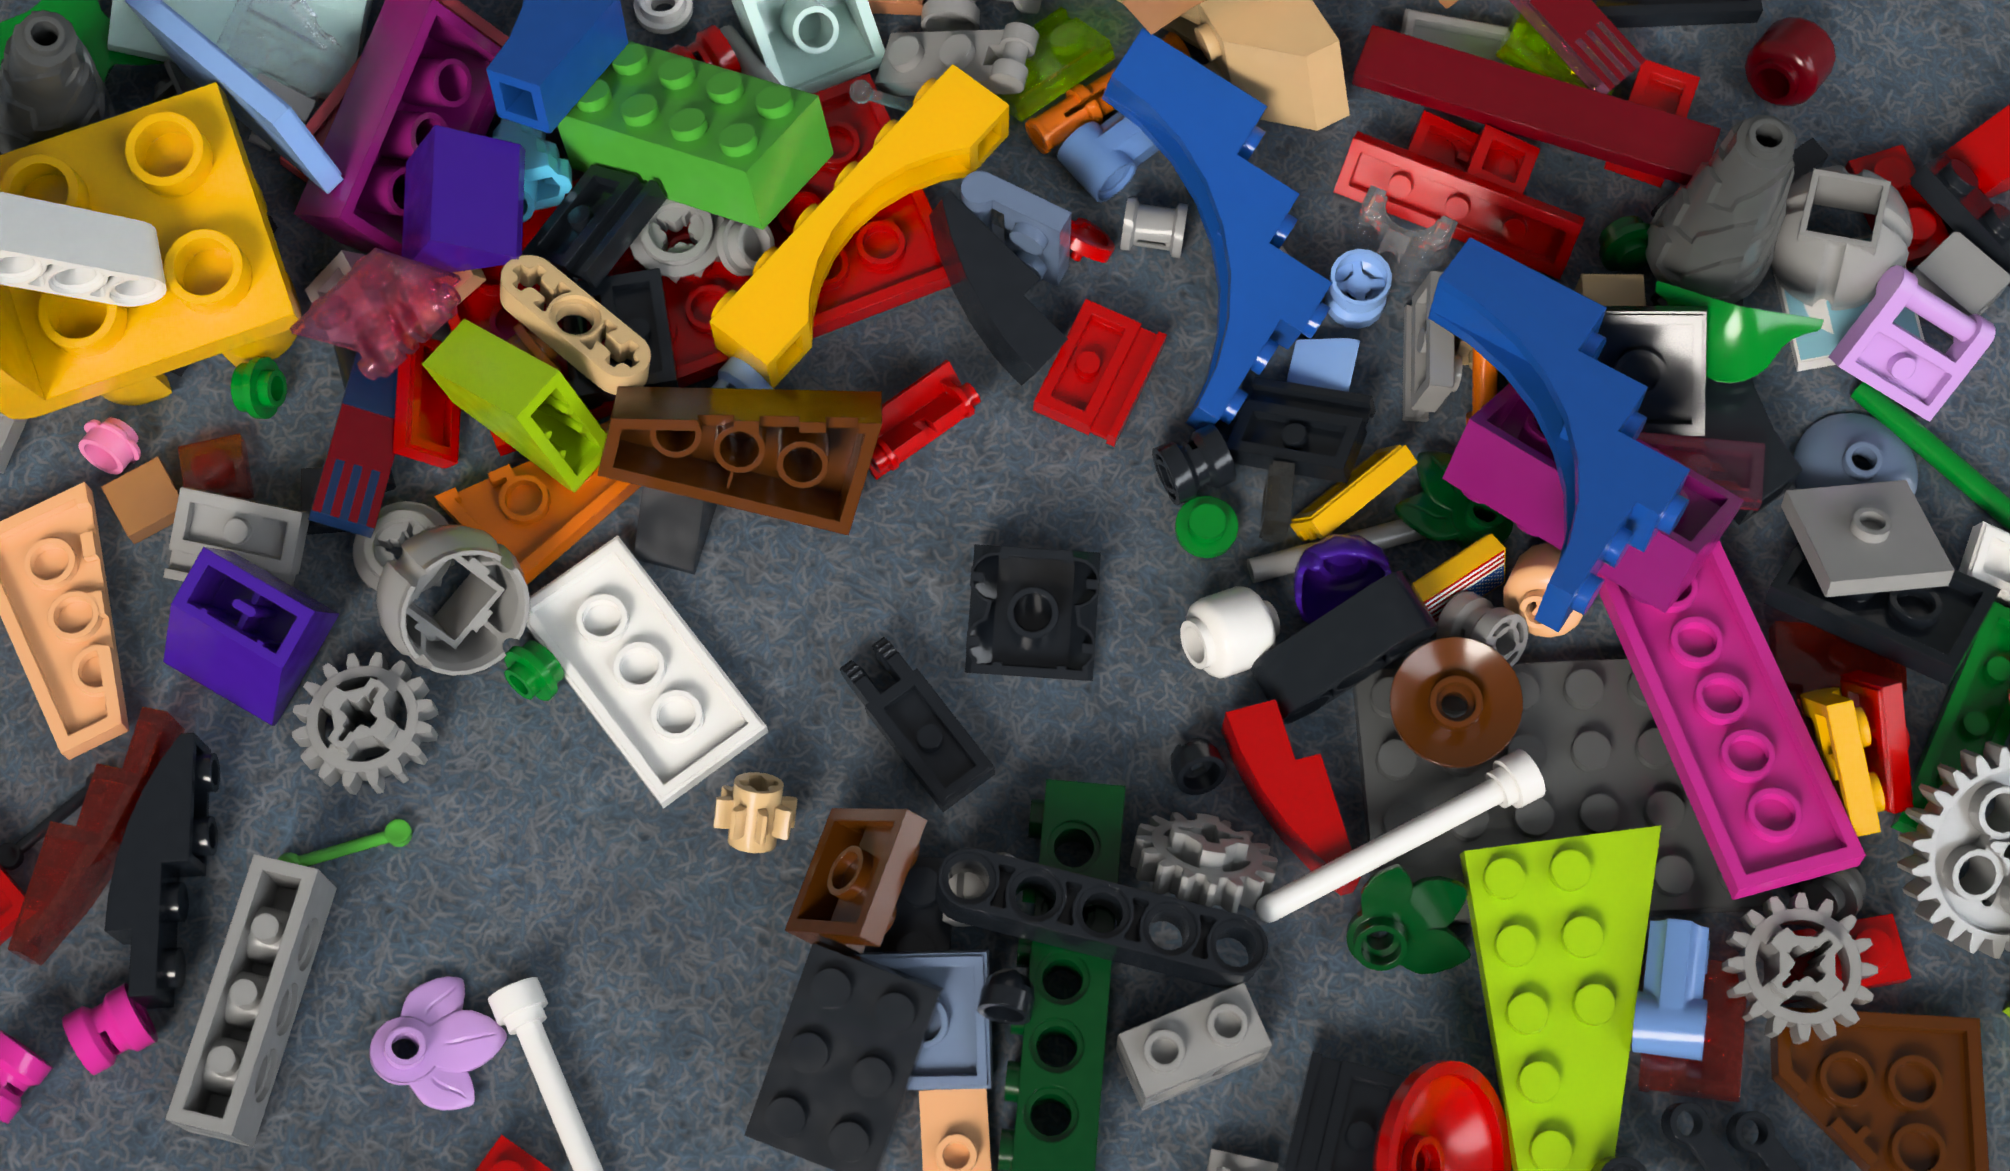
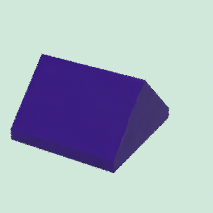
[401,125,525,279]

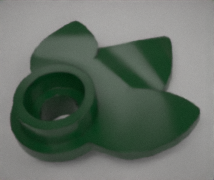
[1394,451,1513,549]
[1346,864,1471,975]

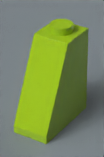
[422,319,606,493]

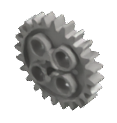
[1897,741,2010,959]

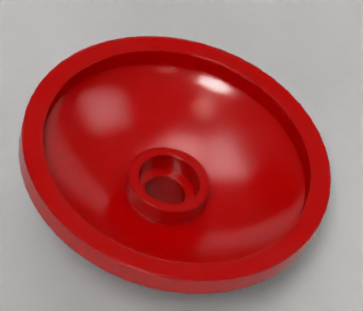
[1373,1060,1512,1171]

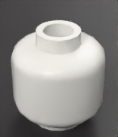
[1180,586,1280,679]

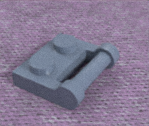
[961,171,1072,287]

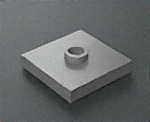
[1781,480,1955,597]

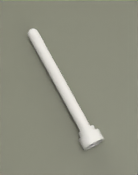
[1255,749,1545,923]
[488,977,604,1171]

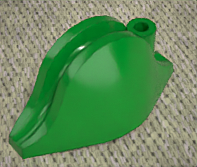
[1655,281,1824,383]

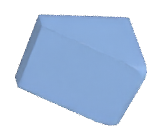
[1286,338,1360,392]

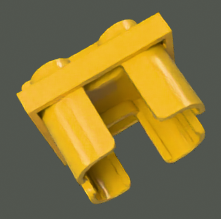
[0,82,304,419]

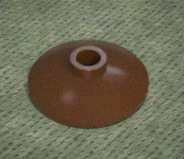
[1389,637,1523,768]

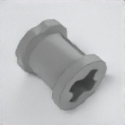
[1120,196,1188,258]

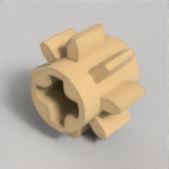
[713,772,798,853]

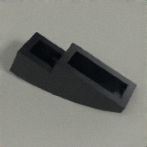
[929,191,1068,386]

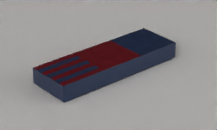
[308,352,398,538]

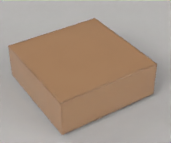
[101,456,179,545]

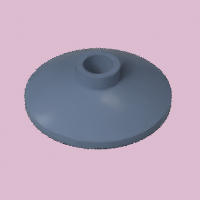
[1793,413,1918,495]

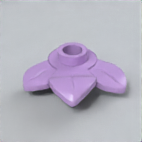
[369,976,507,1111]

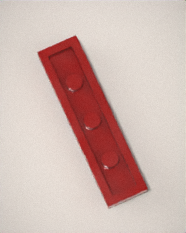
[1333,131,1586,280]

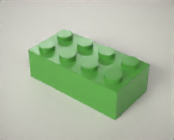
[557,40,834,230]

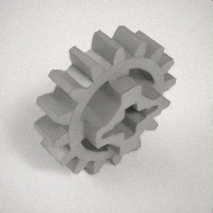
[292,652,439,795]
[1129,812,1278,914]
[1721,893,1878,1044]

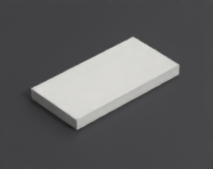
[526,535,768,809]

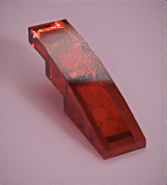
[7,706,185,966]

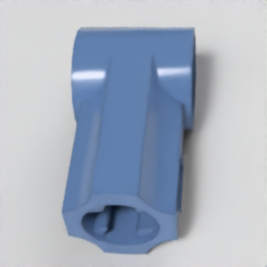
[1057,112,1159,202]
[1632,918,1710,1061]

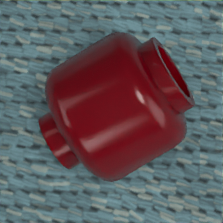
[1745,17,1836,107]

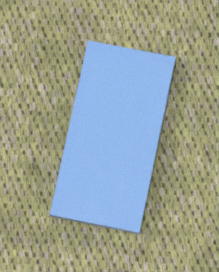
[125,0,344,194]

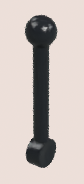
[0,771,112,870]

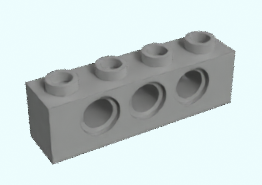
[165,854,337,1147]

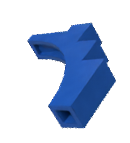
[486,0,628,134]
[1101,28,1332,430]
[1428,237,1690,633]

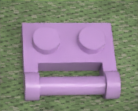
[1829,265,1996,422]

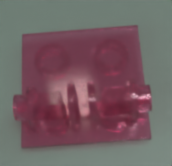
[289,248,462,380]

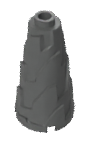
[0,10,117,155]
[1645,115,1797,304]

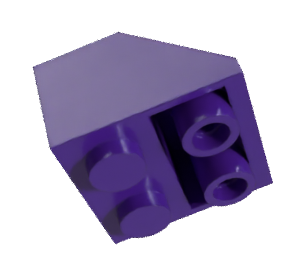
[163,547,339,726]

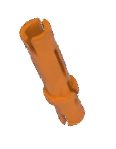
[1025,32,1190,154]

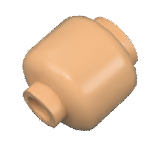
[1503,542,1583,638]

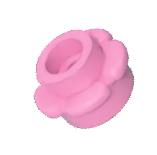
[79,417,141,475]

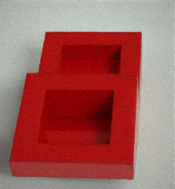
[1406,110,1541,194]

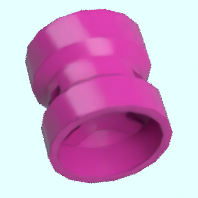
[62,982,158,1075]
[0,1029,53,1124]

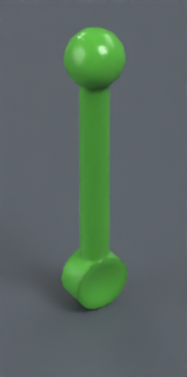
[278,819,412,867]

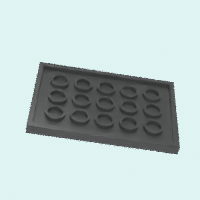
[1353,659,1773,925]

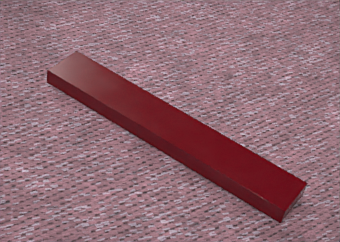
[1352,25,1721,185]

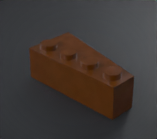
[597,386,882,536]

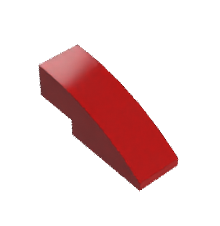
[1221,699,1361,896]

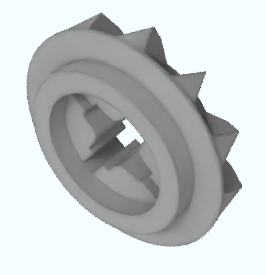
[630,199,725,283]
[353,501,455,600]

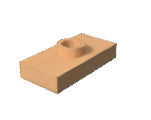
[919,1089,991,1171]

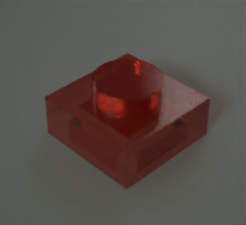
[178,433,254,499]

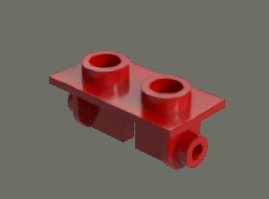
[869,360,981,480]

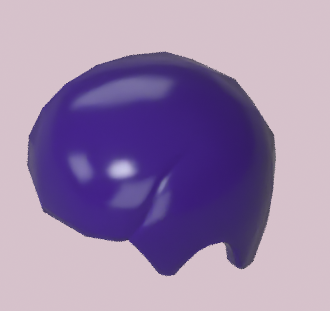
[1293,534,1392,624]

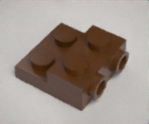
[785,808,927,954]

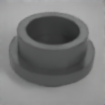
[1799,867,1866,922]

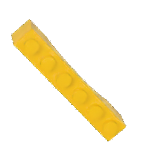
[710,64,1009,389]

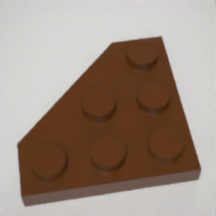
[1770,1007,1989,1171]

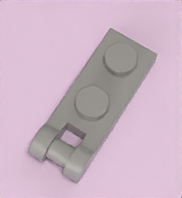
[875,22,1039,96]

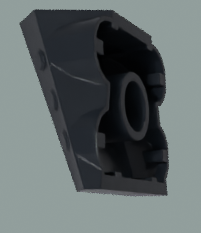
[965,544,1101,681]

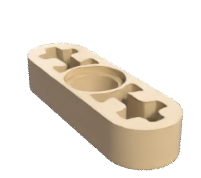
[500,255,651,395]

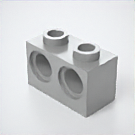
[1116,983,1272,1110]

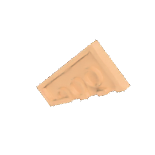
[0,482,129,760]

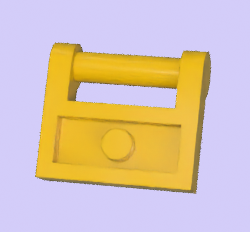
[1800,687,1885,837]

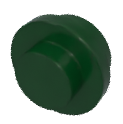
[1599,216,1650,272]

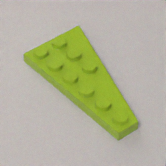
[1460,825,1662,1171]

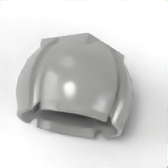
[1771,165,1913,311]
[376,525,530,676]

